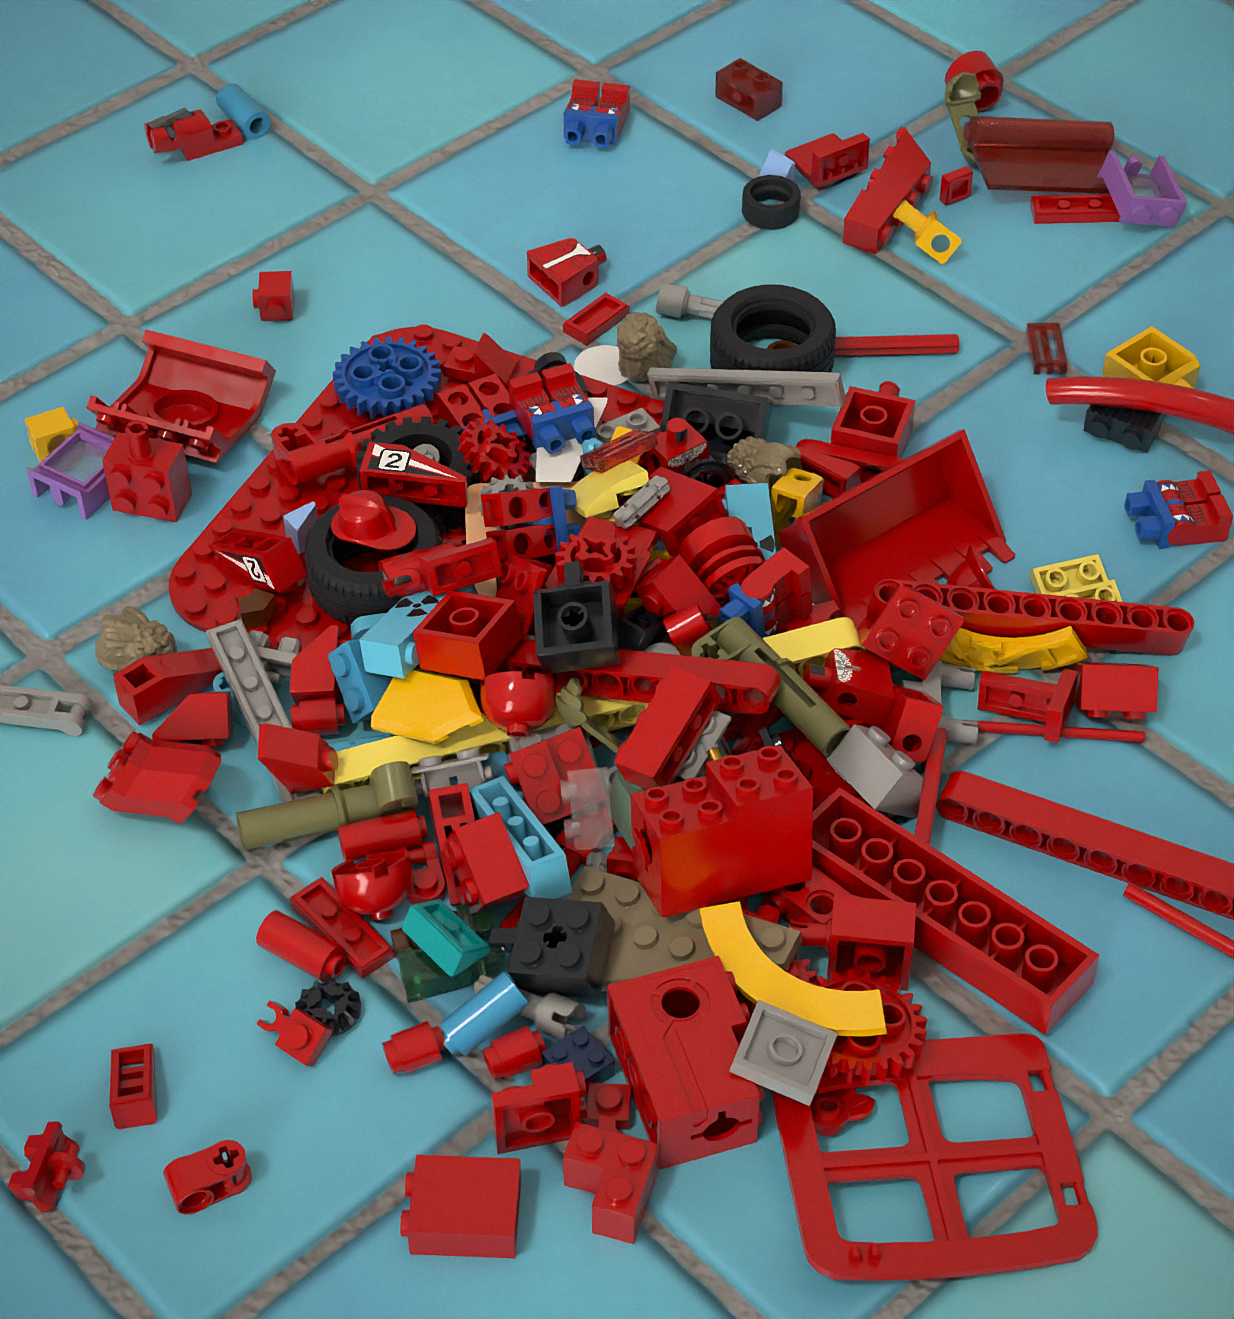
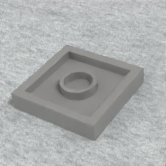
[729,1000,838,1106]

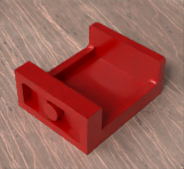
[611,466,728,557]

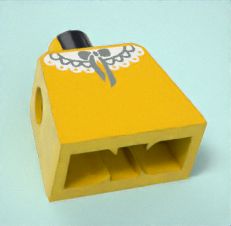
[770,468,824,547]

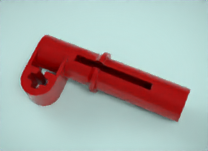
[271,404,435,485]

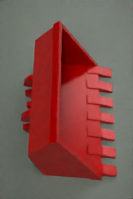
[778,429,1015,629]

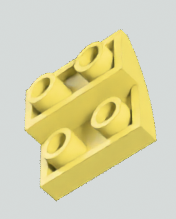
[571,457,649,518]
[1029,554,1123,602]

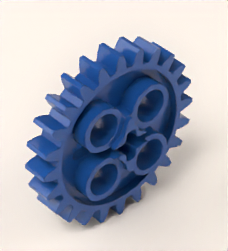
[333,336,442,419]

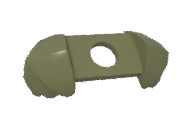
[945,72,1002,170]
[555,677,628,754]

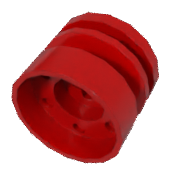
[678,517,766,607]

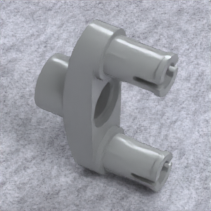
[900,660,978,745]

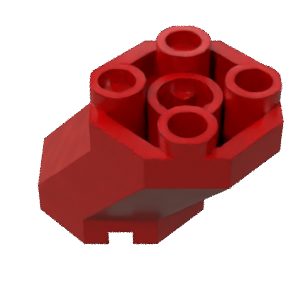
[93,731,222,824]

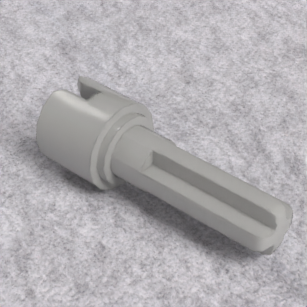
[656,282,724,318]
[473,975,585,1040]

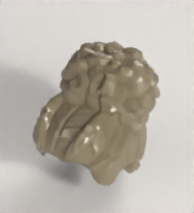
[617,312,677,382]
[727,436,803,498]
[95,606,178,671]

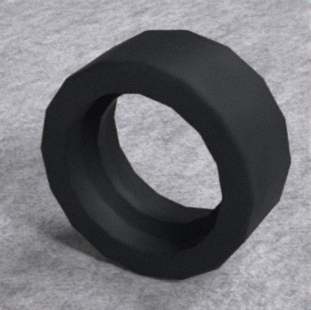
[742,175,801,229]

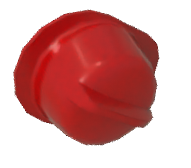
[331,490,416,551]

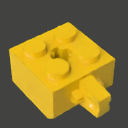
[1102,326,1200,389]

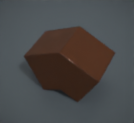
[238,588,277,629]

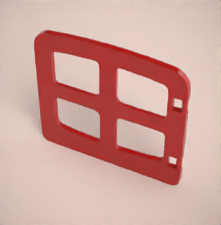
[770,1033,1098,1281]

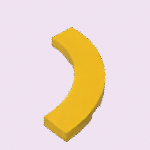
[939,626,1088,674]
[699,901,887,1036]

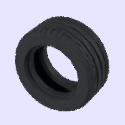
[710,284,836,372]
[304,495,442,626]

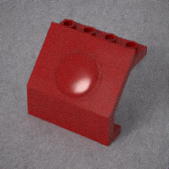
[86,329,276,463]

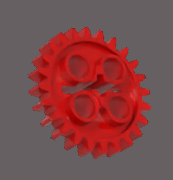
[816,969,927,1084]

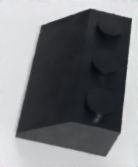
[660,381,773,461]

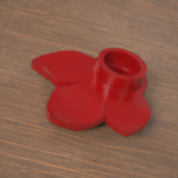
[810,1088,875,1136]

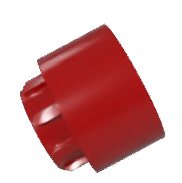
[945,51,1004,111]

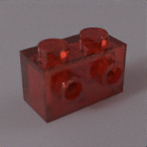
[715,58,783,121]

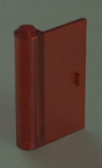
[963,116,1114,194]

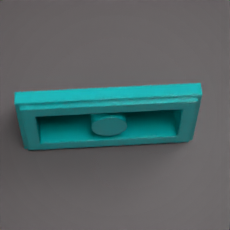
[402,899,491,977]

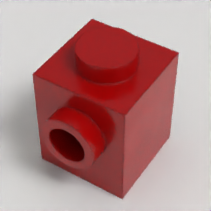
[252,271,295,321]

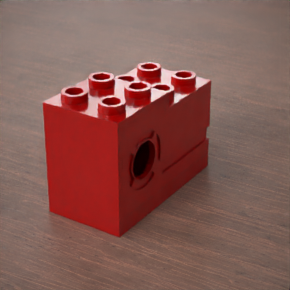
[630,745,813,918]
[607,956,764,1170]

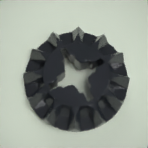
[679,455,735,489]
[295,978,362,1037]

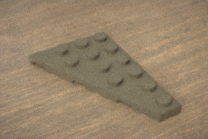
[520,866,803,991]

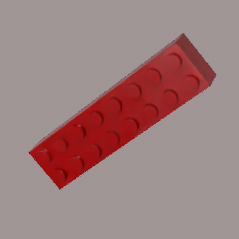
[812,787,1100,1035]

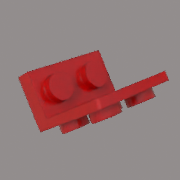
[785,133,870,188]
[495,553,552,641]
[857,583,964,681]

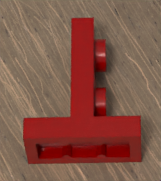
[977,669,1078,743]

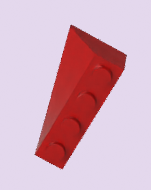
[843,127,933,254]

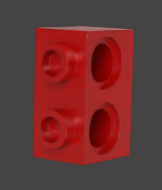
[763,864,852,949]

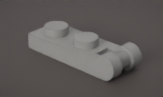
[0,685,93,736]

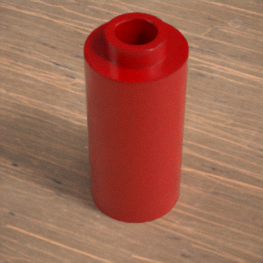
[337,809,428,863]
[256,910,347,982]

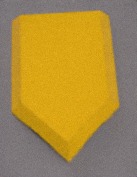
[371,668,484,744]

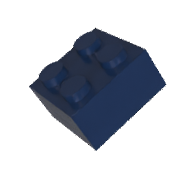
[541,1026,615,1093]

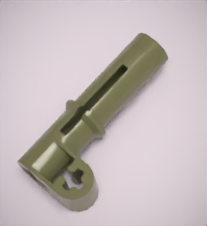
[691,616,851,756]
[236,761,418,851]

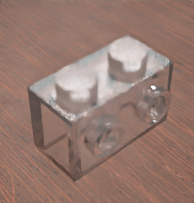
[560,767,614,850]

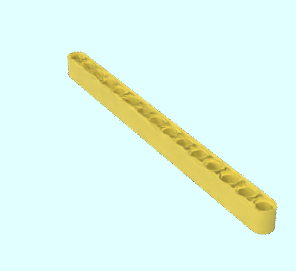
[322,617,866,794]

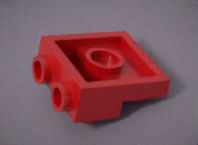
[503,727,607,825]
[491,1062,587,1154]

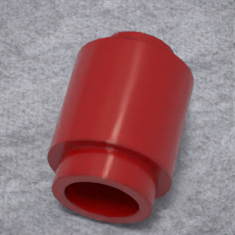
[290,697,346,736]
[382,1021,447,1074]
[482,1025,546,1080]

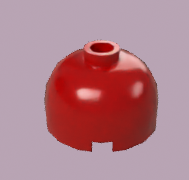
[480,671,557,737]
[331,851,413,920]

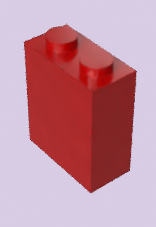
[400,1155,522,1259]

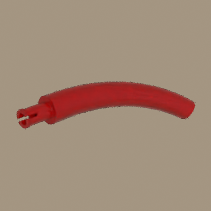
[1046,376,1234,435]

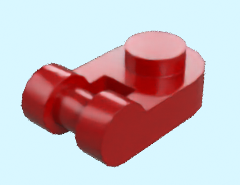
[395,841,446,905]

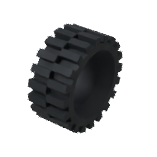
[356,416,480,535]

